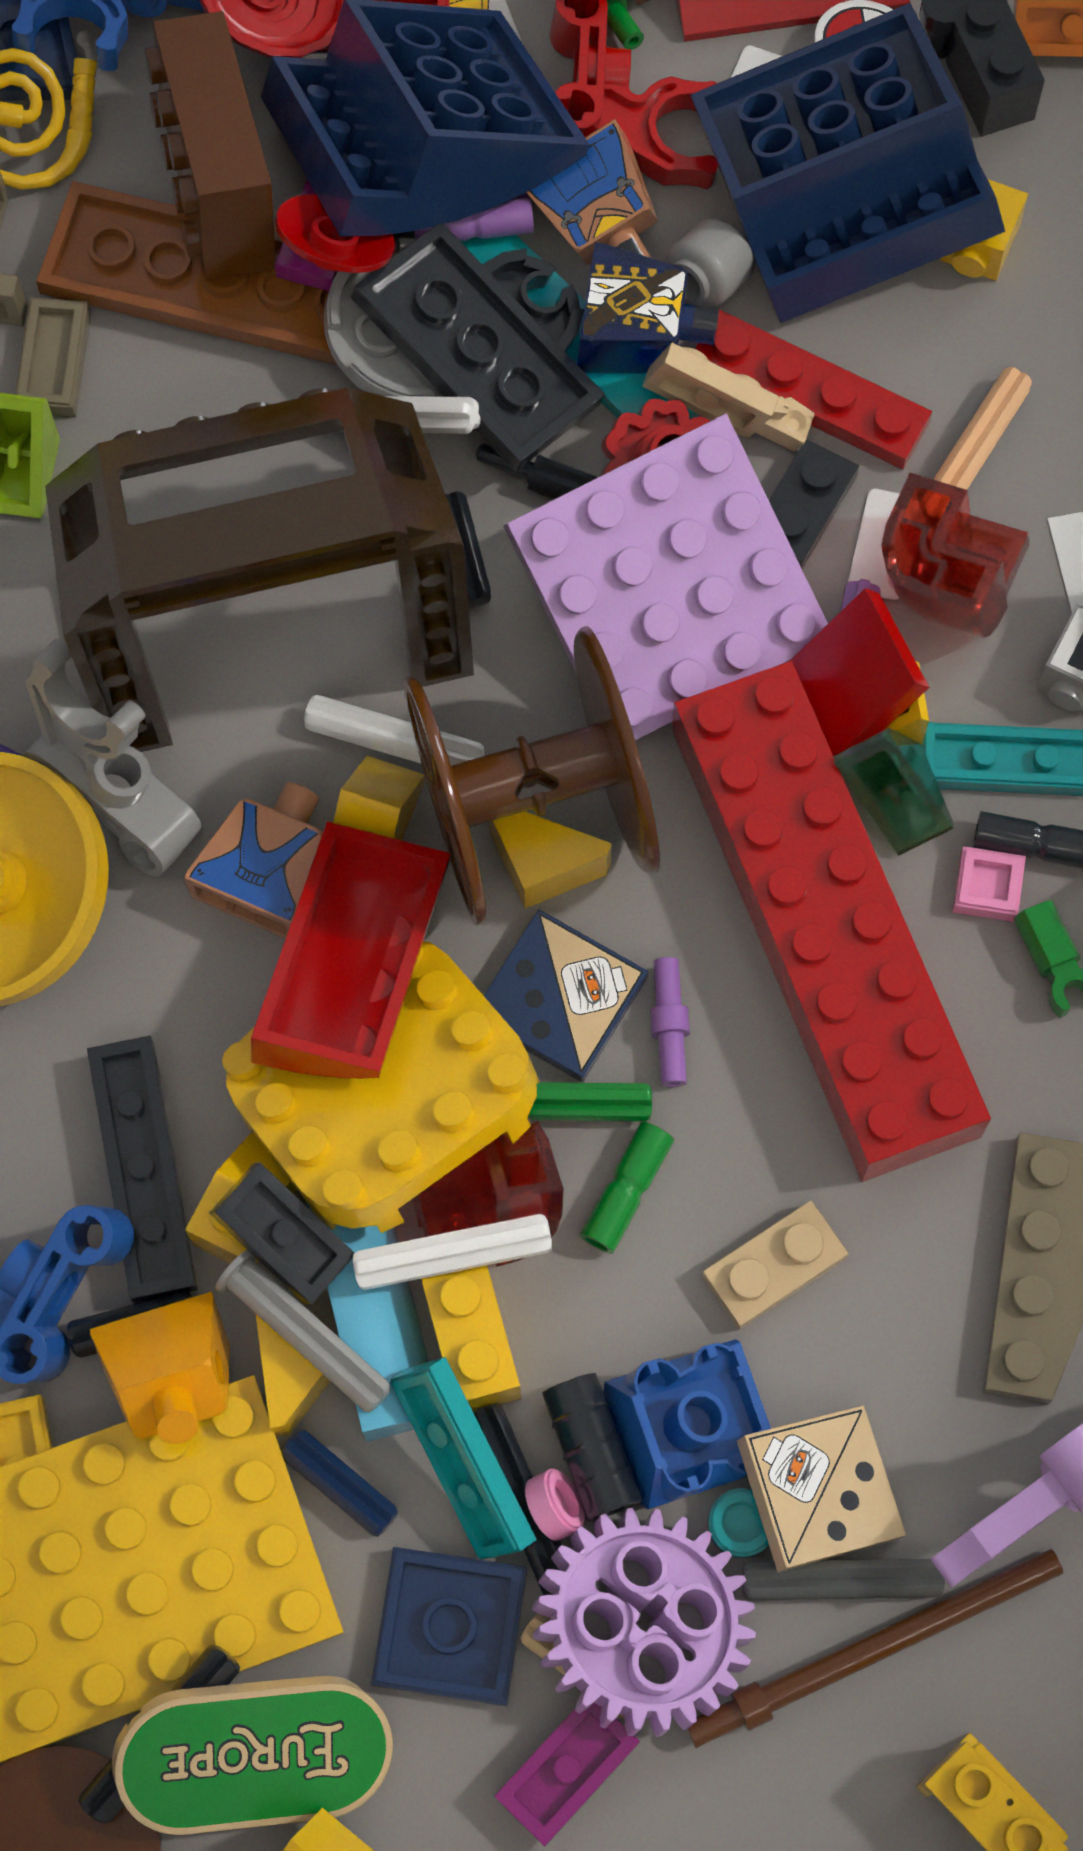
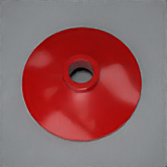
[275,194,395,273]

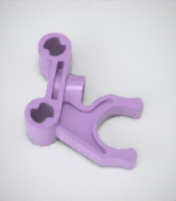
[930,1424,1083,1588]

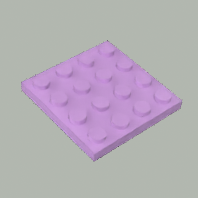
[503,413,828,740]

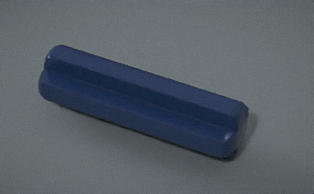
[281,1429,398,1537]

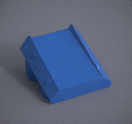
[603,1339,771,1510]

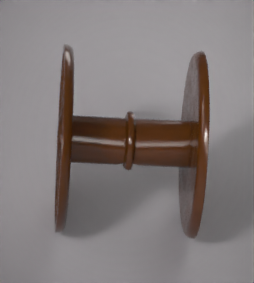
[403,626,660,926]

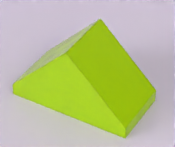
[0,393,60,519]

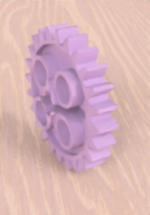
[532,1508,756,1737]

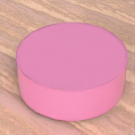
[525,1468,585,1541]

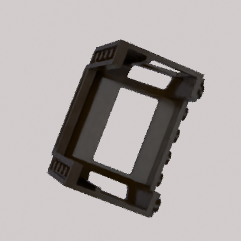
[45,387,474,752]

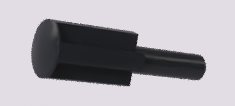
[476,443,597,499]

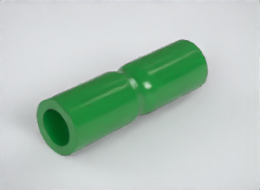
[579,1122,675,1254]

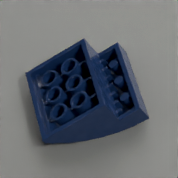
[260,0,590,236]
[691,3,1005,323]

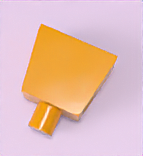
[90,1291,230,1444]

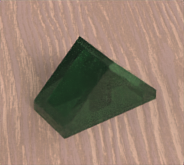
[834,728,954,856]

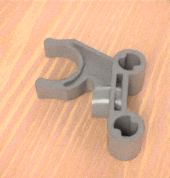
[22,639,202,877]

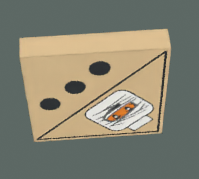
[737,1405,906,1572]

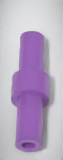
[650,957,690,1088]

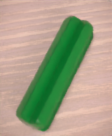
[527,1082,652,1122]

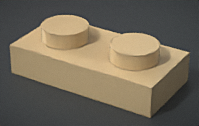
[702,1200,849,1330]

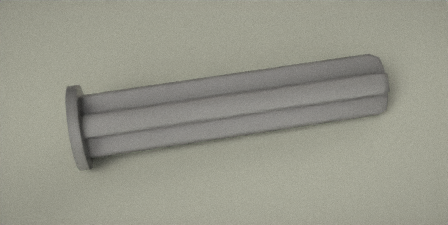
[215,1250,391,1413]

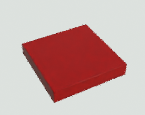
[790,588,930,767]

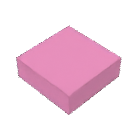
[952,846,1026,922]

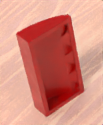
[251,821,451,1079]

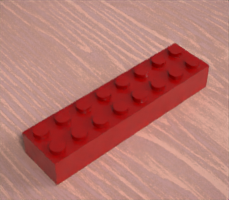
[672,660,991,1182]

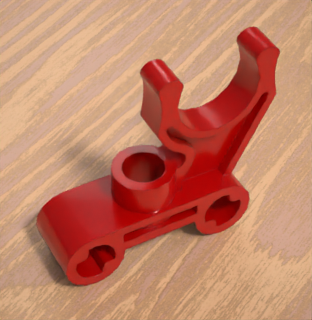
[549,0,718,189]

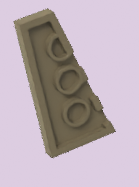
[983,1132,1083,1404]

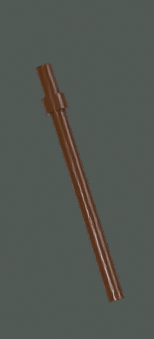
[686,1549,1064,1748]

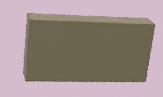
[15,297,91,418]

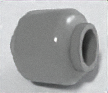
[666,218,754,308]

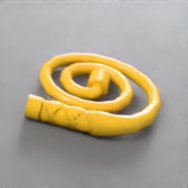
[0,48,97,190]

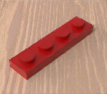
[695,309,933,470]

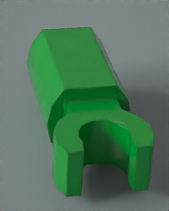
[1013,900,1083,1018]

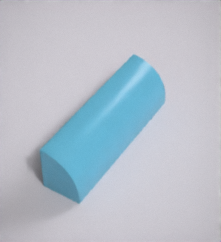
[307,1203,429,1442]

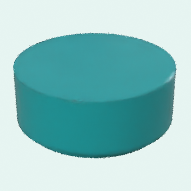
[708,1488,769,1559]

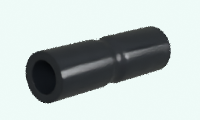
[973,811,1083,868]

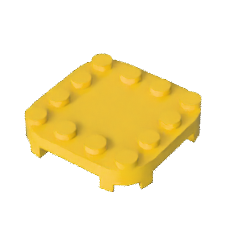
[222,941,540,1233]

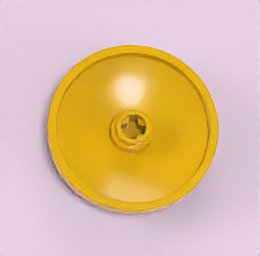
[0,752,109,1006]

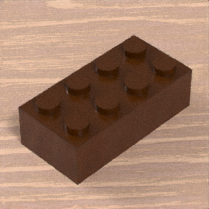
[145,11,276,280]

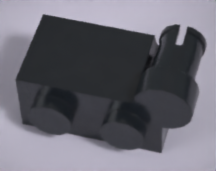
[919,0,1045,137]

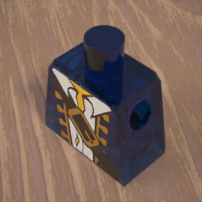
[577,242,719,374]

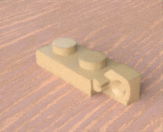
[642,343,814,452]

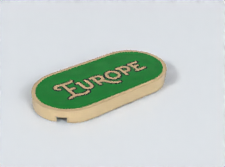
[112,1676,393,1835]

